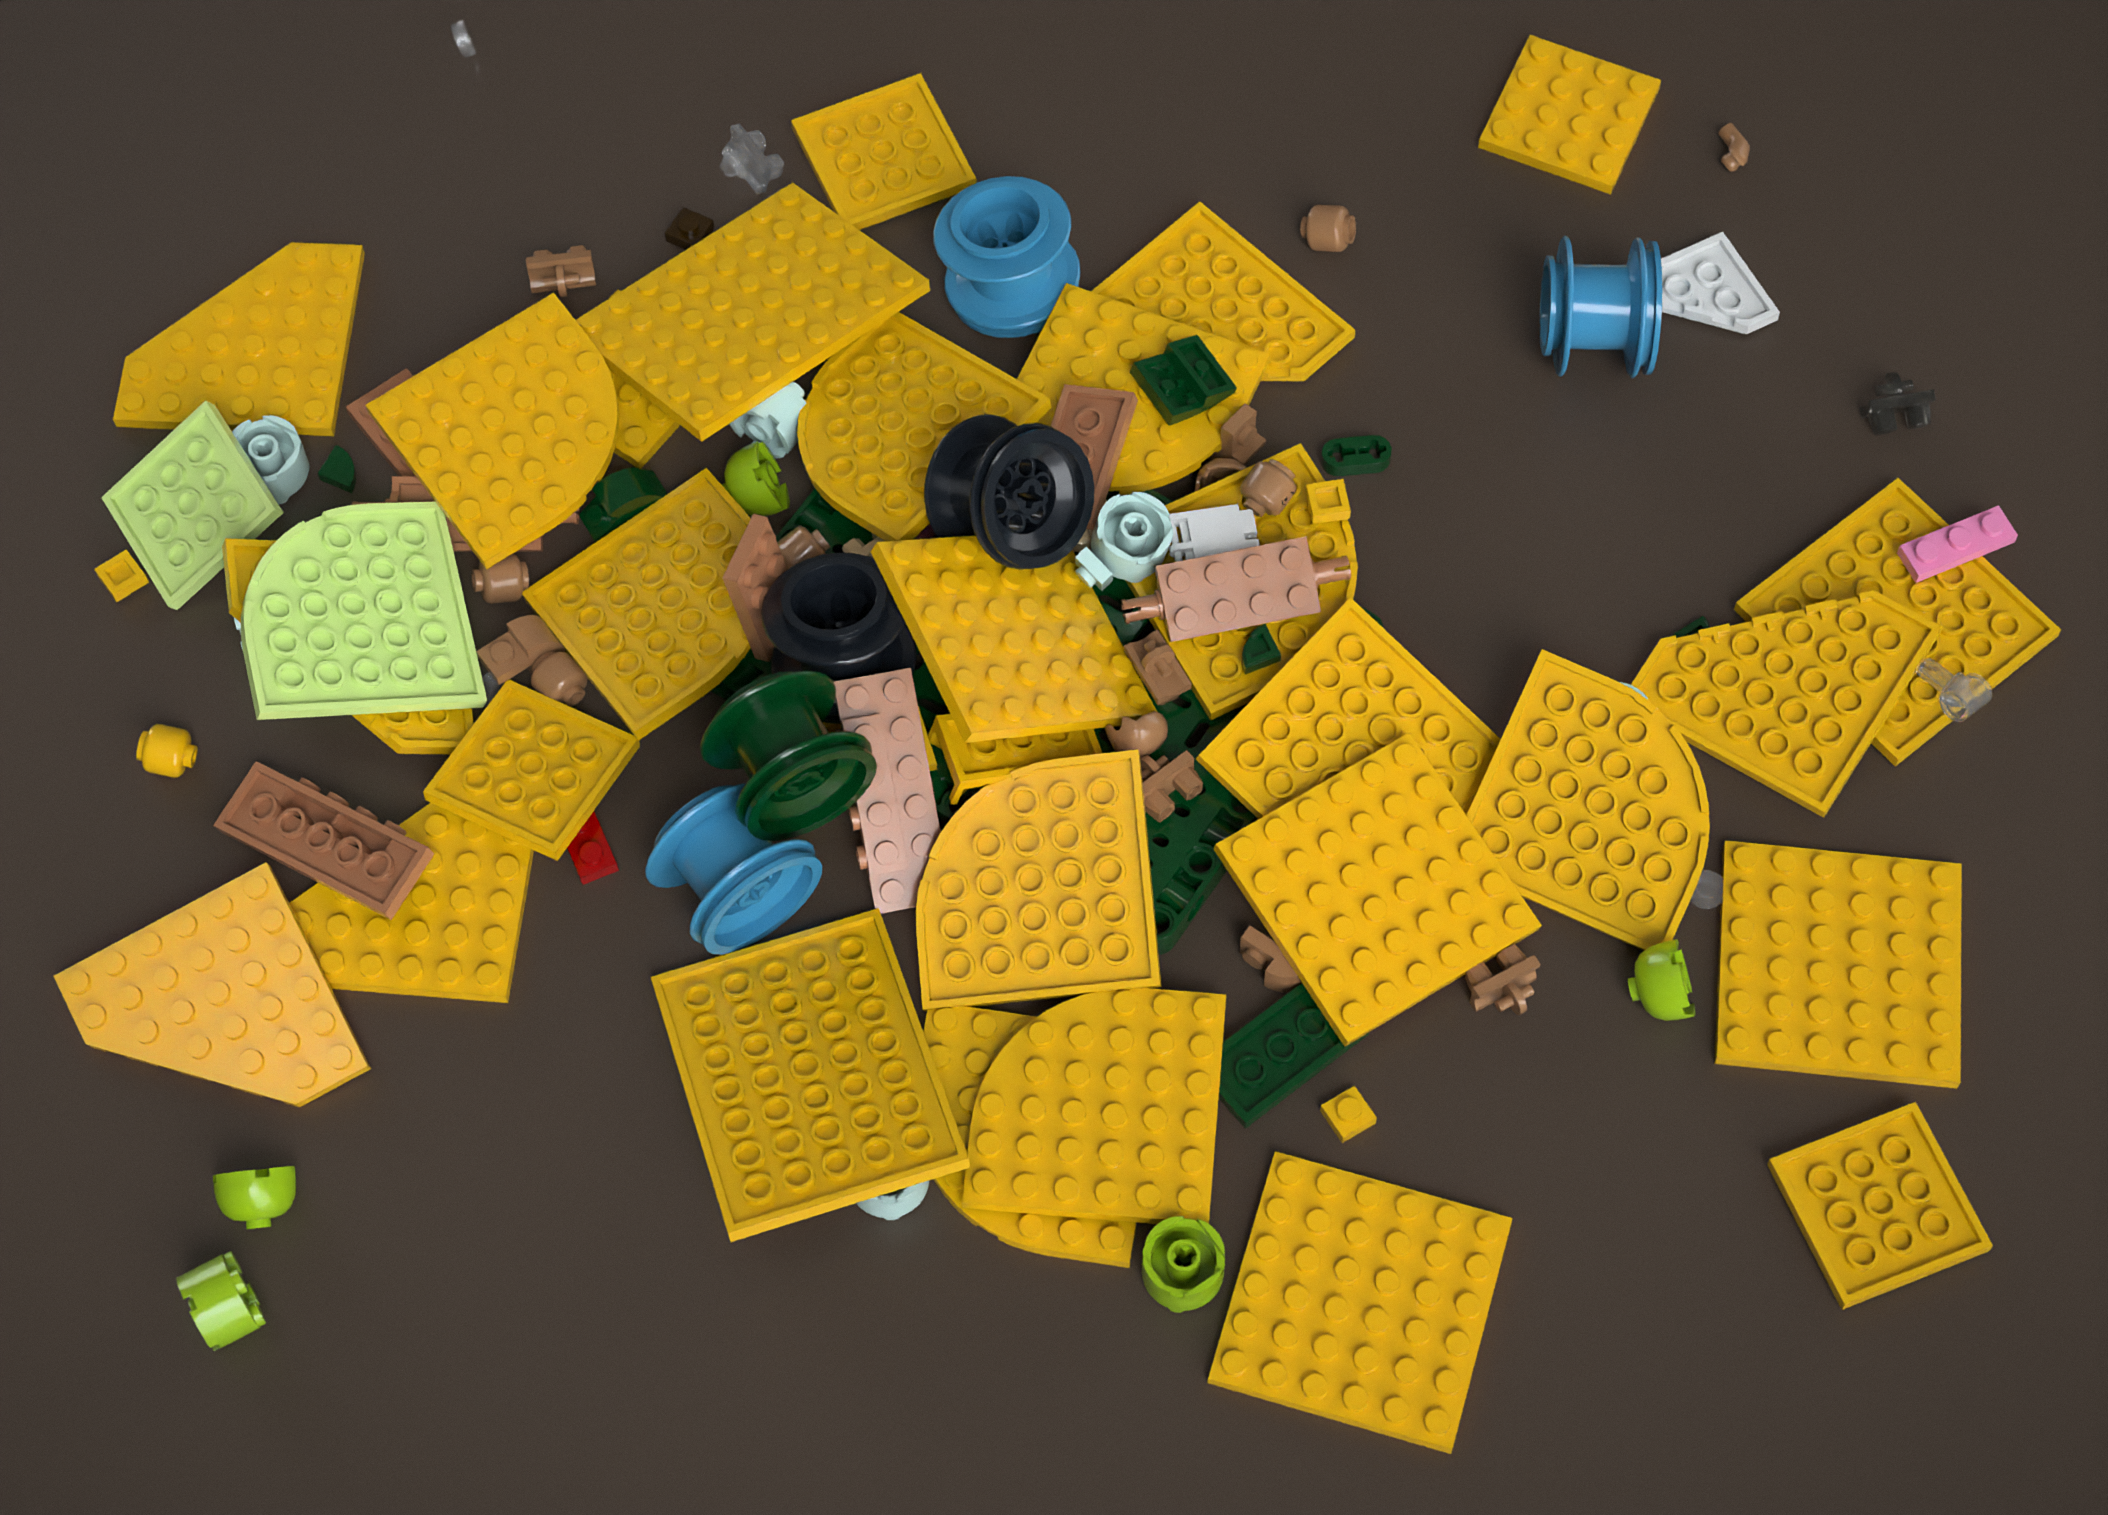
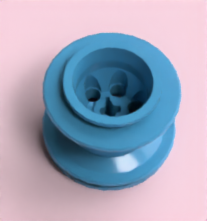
[933,176,1081,338]
[1540,235,1662,378]
[645,783,823,955]

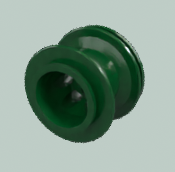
[700,671,877,841]

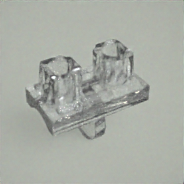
[720,123,784,194]

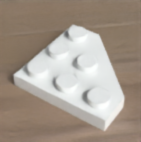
[1661,232,1780,334]

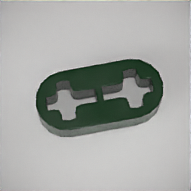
[1321,435,1392,476]

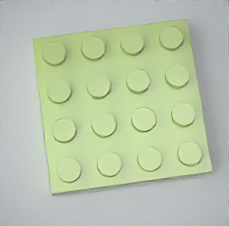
[101,401,284,610]

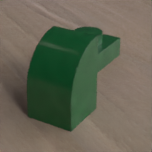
[579,468,668,542]

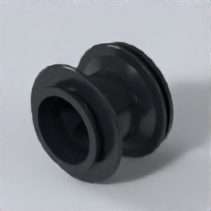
[924,414,1094,570]
[761,552,917,724]

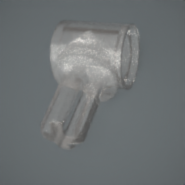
[1916,658,1992,722]

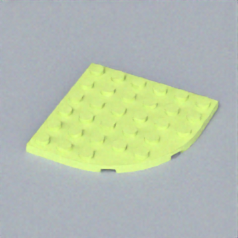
[241,502,487,720]

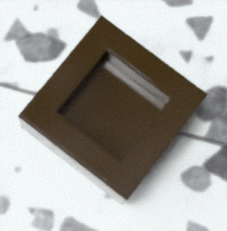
[665,207,715,250]

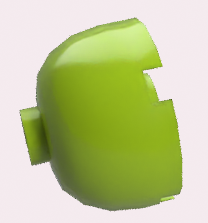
[722,441,790,517]
[1628,939,1696,1021]
[213,1166,296,1229]

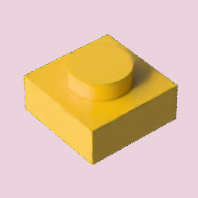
[1305,479,1351,524]
[94,549,149,602]
[1320,1086,1377,1143]

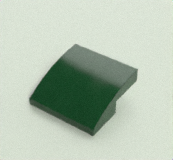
[1130,335,1237,426]

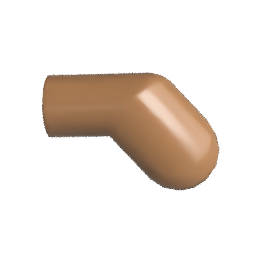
[1718,123,1750,172]

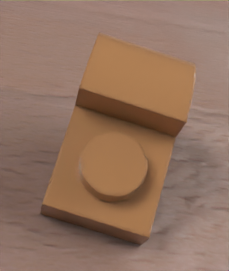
[1207,403,1267,465]
[476,615,565,685]
[1240,926,1302,992]

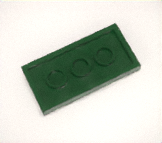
[1219,983,1369,1129]

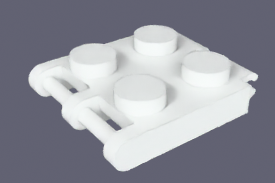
[1169,504,1260,562]

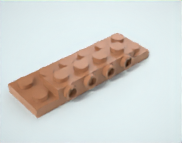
[834,668,941,914]
[213,761,435,920]

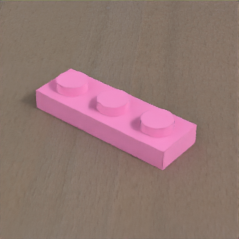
[1897,505,2018,583]

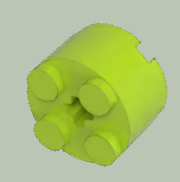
[1142,1216,1225,1313]
[176,1251,267,1352]

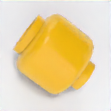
[136,724,198,778]

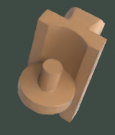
[526,245,596,297]
[1124,630,1192,705]
[1140,750,1203,822]
[1465,944,1541,1015]

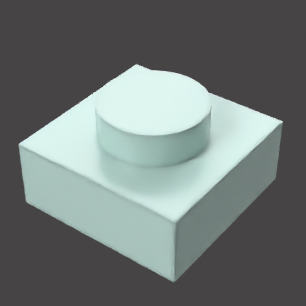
[1075,547,1113,591]

